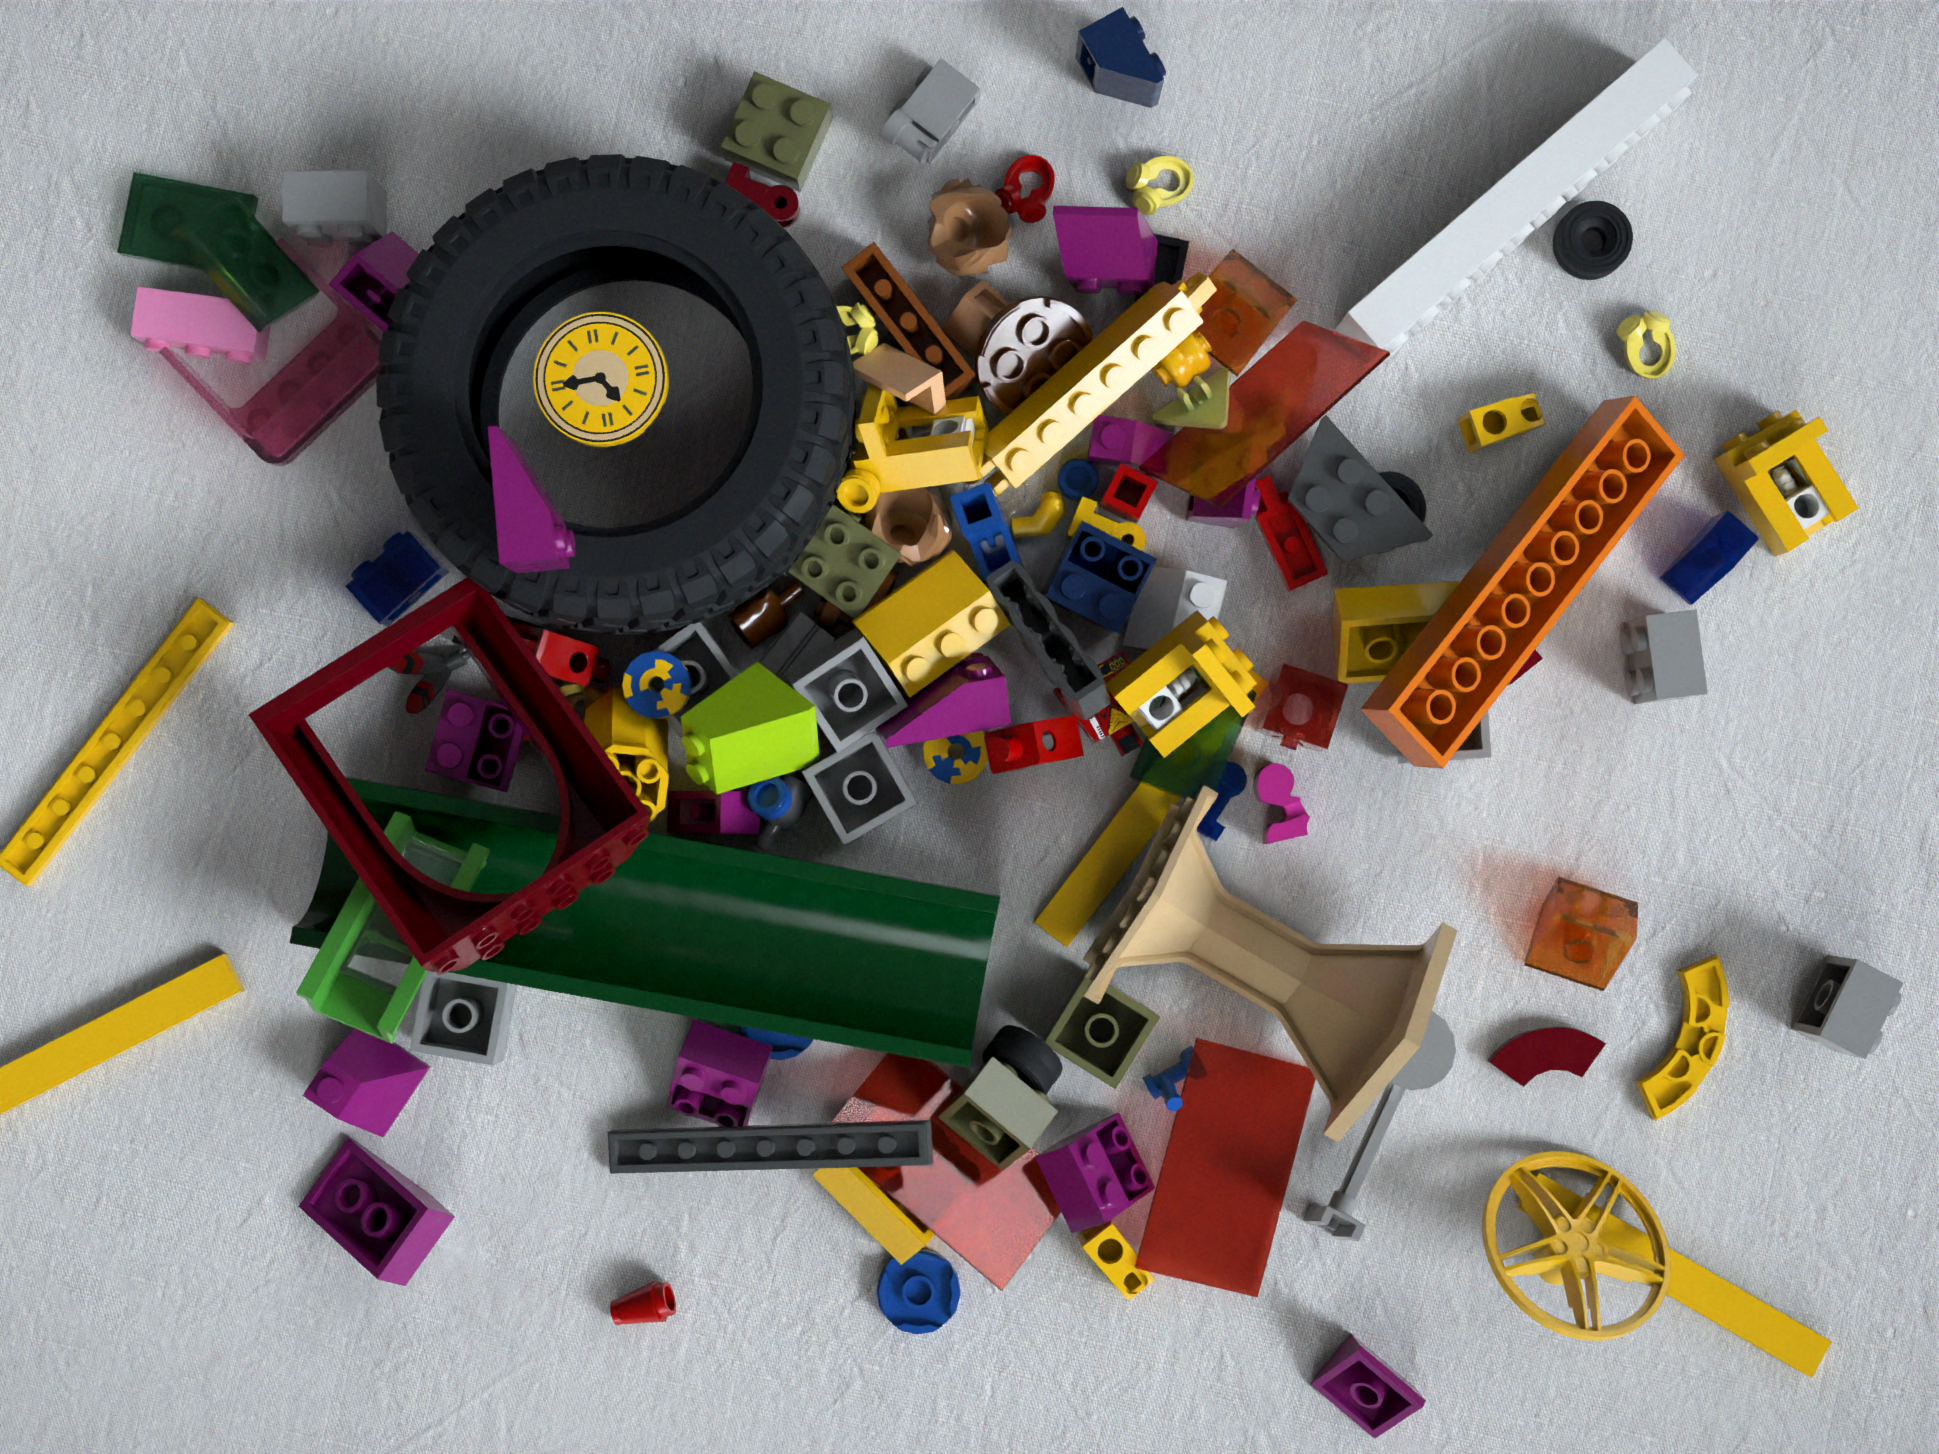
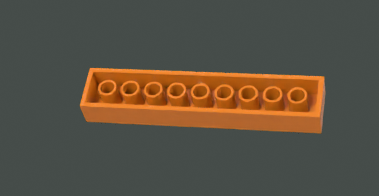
[1360,396,1685,769]

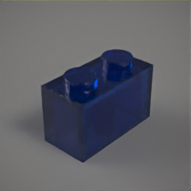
[345,530,450,627]

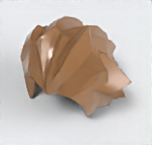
[928,178,1013,277]
[859,486,952,568]

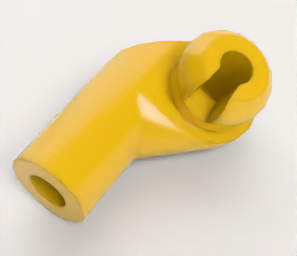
[1011,491,1066,539]

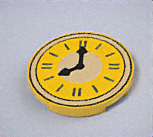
[533,312,669,447]

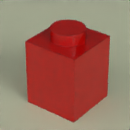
[1099,463,1158,524]

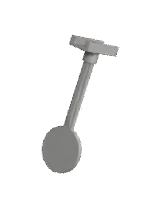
[1303,1011,1456,1241]

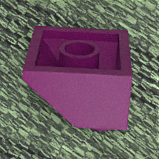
[302,1028,431,1137]

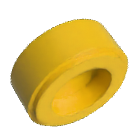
[836,469,881,513]

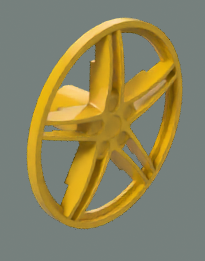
[1482,1151,1671,1341]

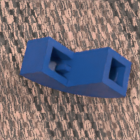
[949,482,1024,587]

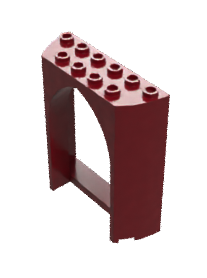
[248,577,650,975]

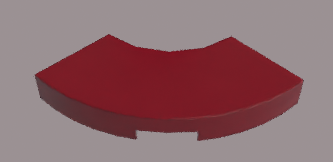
[1487,1027,1606,1087]

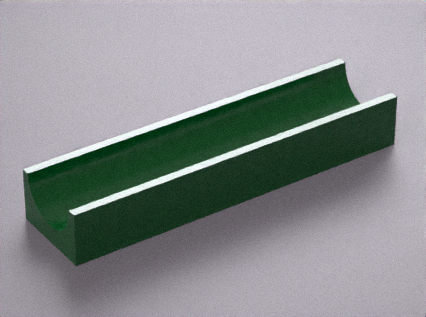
[289,776,1000,1068]

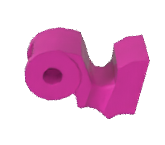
[1253,763,1310,844]

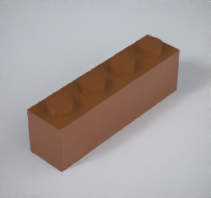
[841,242,977,400]

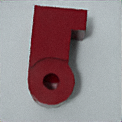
[725,162,800,228]

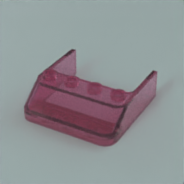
[159,237,384,466]

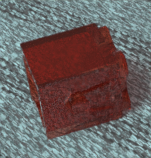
[1254,663,1349,752]

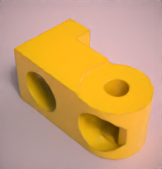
[1457,393,1546,454]
[1065,496,1146,551]
[1077,1219,1155,1300]

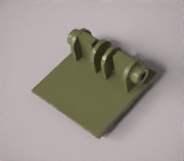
[788,504,902,619]

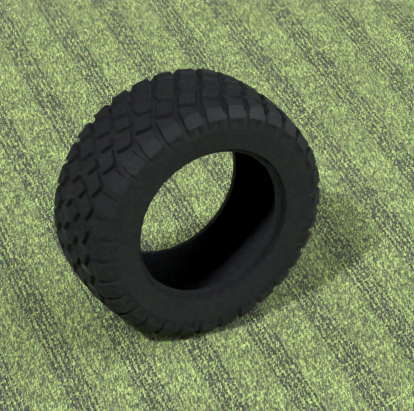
[376,154,856,634]

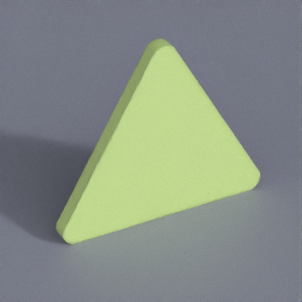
[1152,368,1230,429]

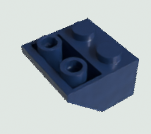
[1075,7,1166,108]
[1041,521,1157,634]

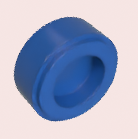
[1057,458,1099,501]
[747,777,792,820]

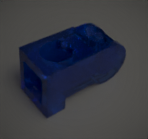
[1192,762,1247,842]

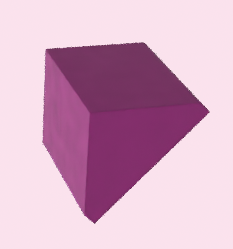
[1310,1333,1426,1439]

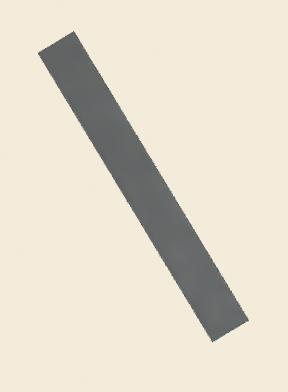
[608,1120,934,1174]

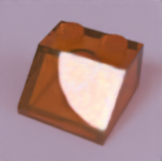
[1191,249,1298,377]
[1524,876,1638,991]

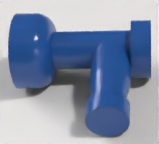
[1143,1045,1208,1111]

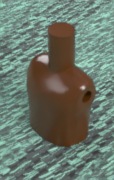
[727,581,804,649]

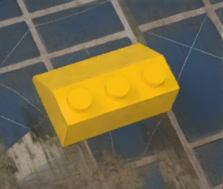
[851,550,1011,698]
[1332,581,1459,684]
[812,1105,968,1265]

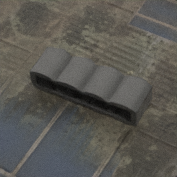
[987,560,1110,720]

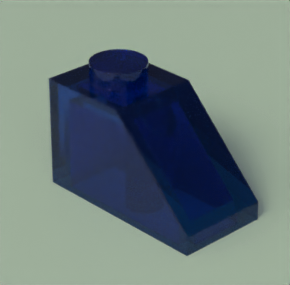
[1659,510,1759,605]

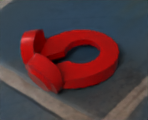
[995,155,1055,223]

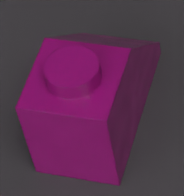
[1087,415,1174,475]
[668,791,760,834]

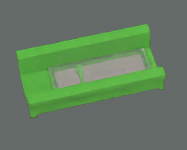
[296,811,490,1044]

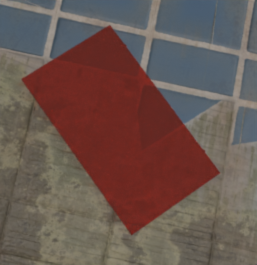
[1139,320,1390,509]
[1134,1037,1316,1297]
[830,1053,1061,1291]

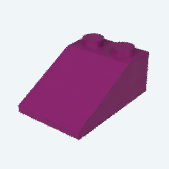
[1053,205,1158,295]
[488,426,575,573]
[875,652,1012,748]
[298,1137,455,1286]

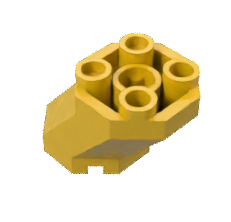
[582,685,669,823]

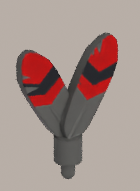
[388,649,471,714]

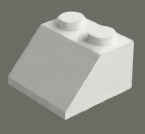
[1123,566,1227,651]

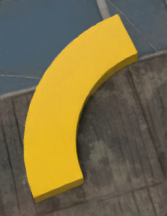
[1635,954,1729,1121]

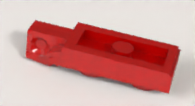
[1254,475,1328,592]

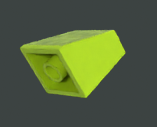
[680,662,820,795]

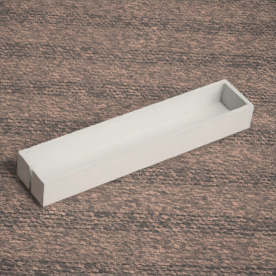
[1335,38,1698,366]

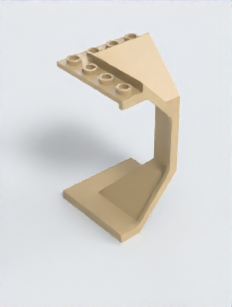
[1082,785,1458,1142]

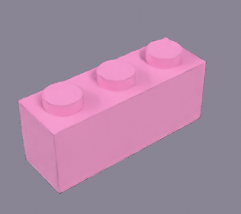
[130,286,273,364]

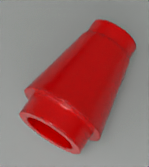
[610,1280,676,1325]

